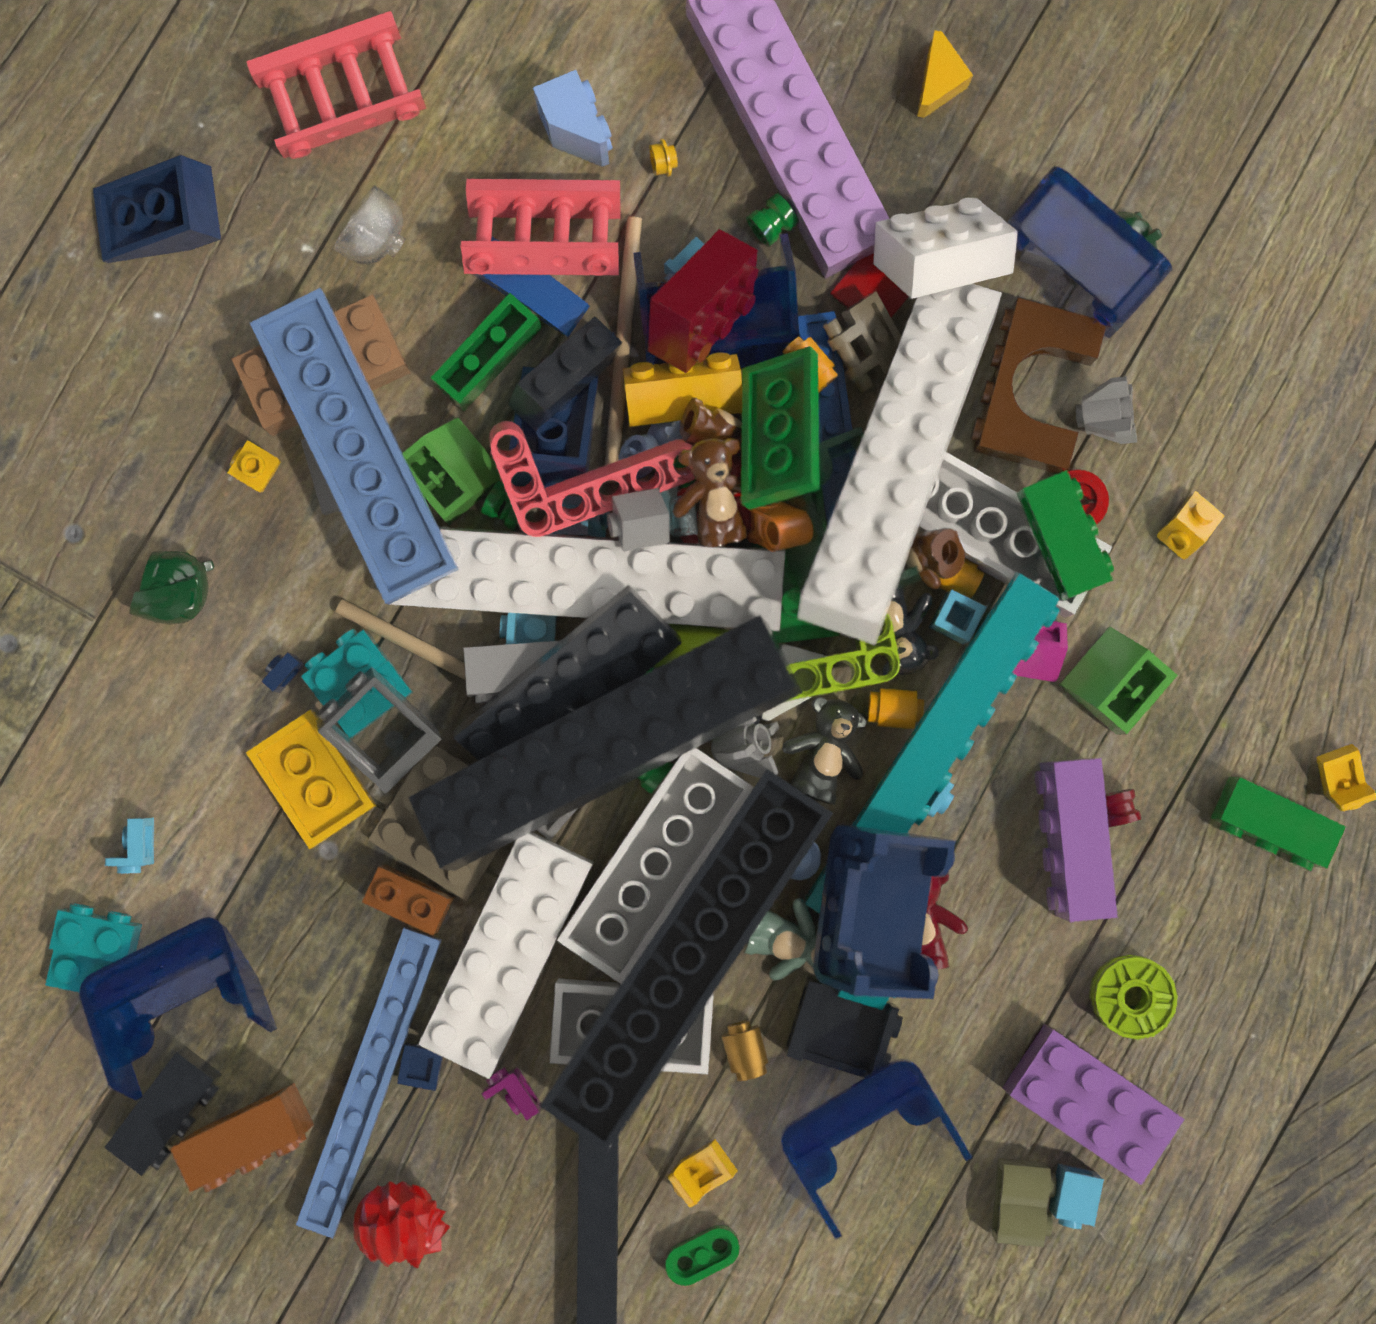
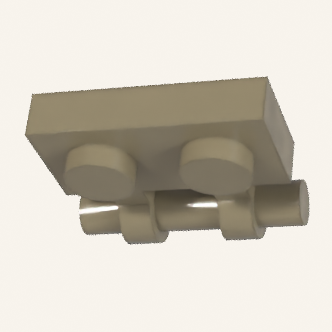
[823,292,902,392]

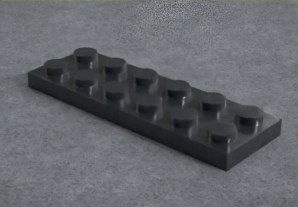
[453,585,682,761]

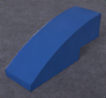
[474,237,590,337]

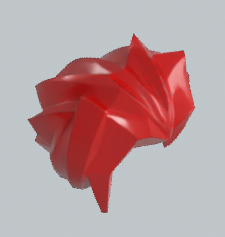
[353,1181,450,1269]

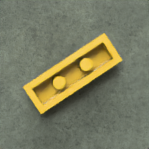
[623,352,742,427]

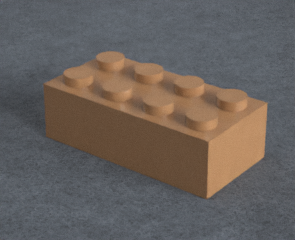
[232,295,411,436]

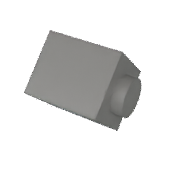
[607,488,669,552]

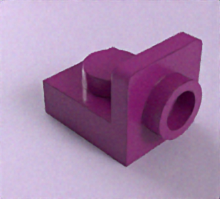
[481,1066,541,1121]

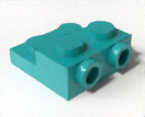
[301,629,413,739]
[45,903,142,1002]

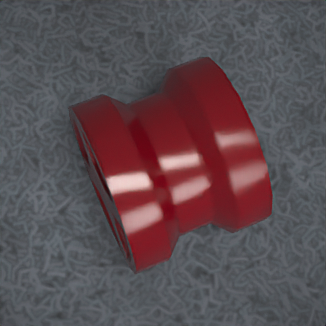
[1105,789,1142,828]

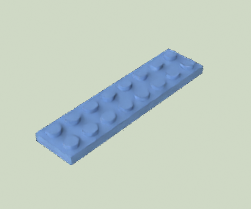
[250,288,459,605]

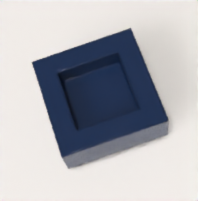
[261,652,305,693]
[397,1043,443,1091]

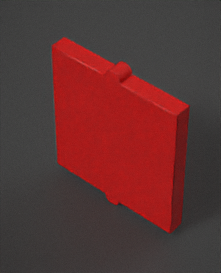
[830,253,909,318]

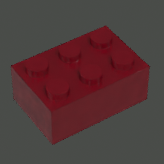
[648,229,759,373]

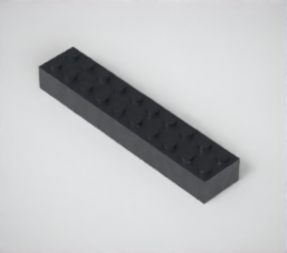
[408,615,803,871]
[539,769,833,1153]

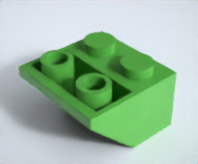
[403,418,502,525]
[1059,627,1178,735]

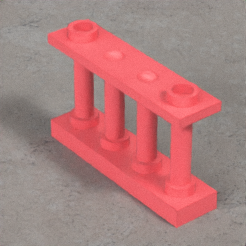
[246,11,426,159]
[461,179,621,276]

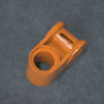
[747,501,813,552]

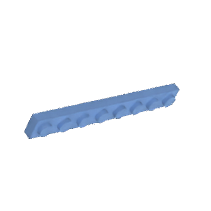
[296,927,442,1238]

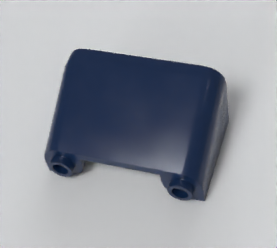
[813,825,956,999]

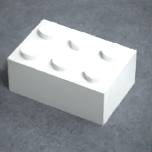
[874,198,1018,299]

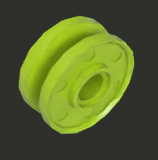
[1089,954,1178,1040]

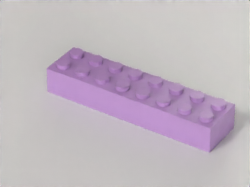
[686,0,889,279]

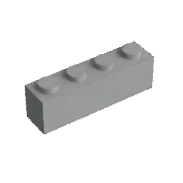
[463,641,560,703]

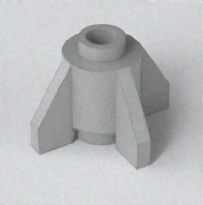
[1076,376,1137,444]
[711,717,780,778]

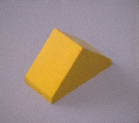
[917,30,973,118]

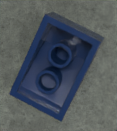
[93,155,221,263]
[509,366,599,488]

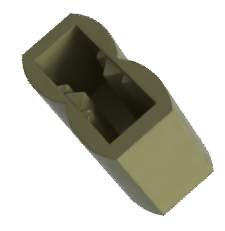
[992,1158,1056,1247]

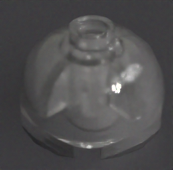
[333,185,406,265]

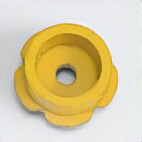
[649,139,678,177]

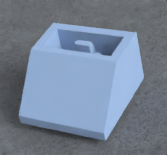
[533,70,613,167]

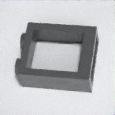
[316,667,441,793]

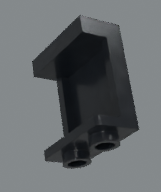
[784,977,903,1084]

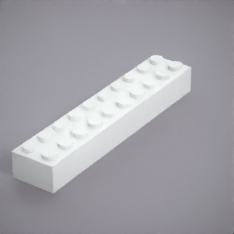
[798,284,1002,645]
[390,527,785,631]

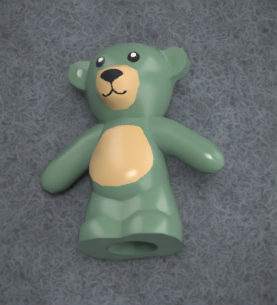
[743,898,817,981]

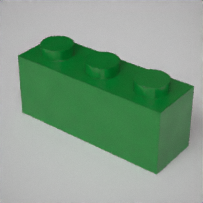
[431,293,542,411]
[1016,470,1114,601]
[1211,777,1346,872]

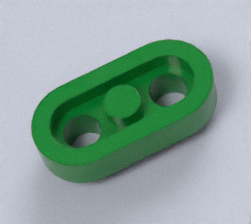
[665,1225,740,1286]

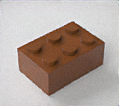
[170,1083,314,1192]

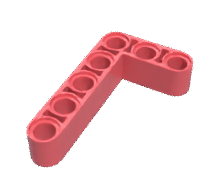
[489,421,695,537]

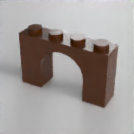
[970,298,1107,474]

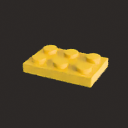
[246,709,377,850]

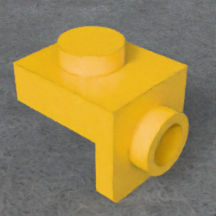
[227,440,281,493]
[1157,491,1224,560]
[1316,744,1376,811]
[668,1139,738,1208]

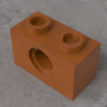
[362,864,455,935]

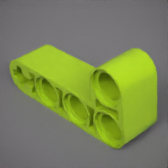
[786,614,900,702]

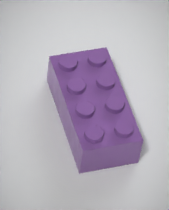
[1035,758,1118,922]
[1002,1024,1185,1185]

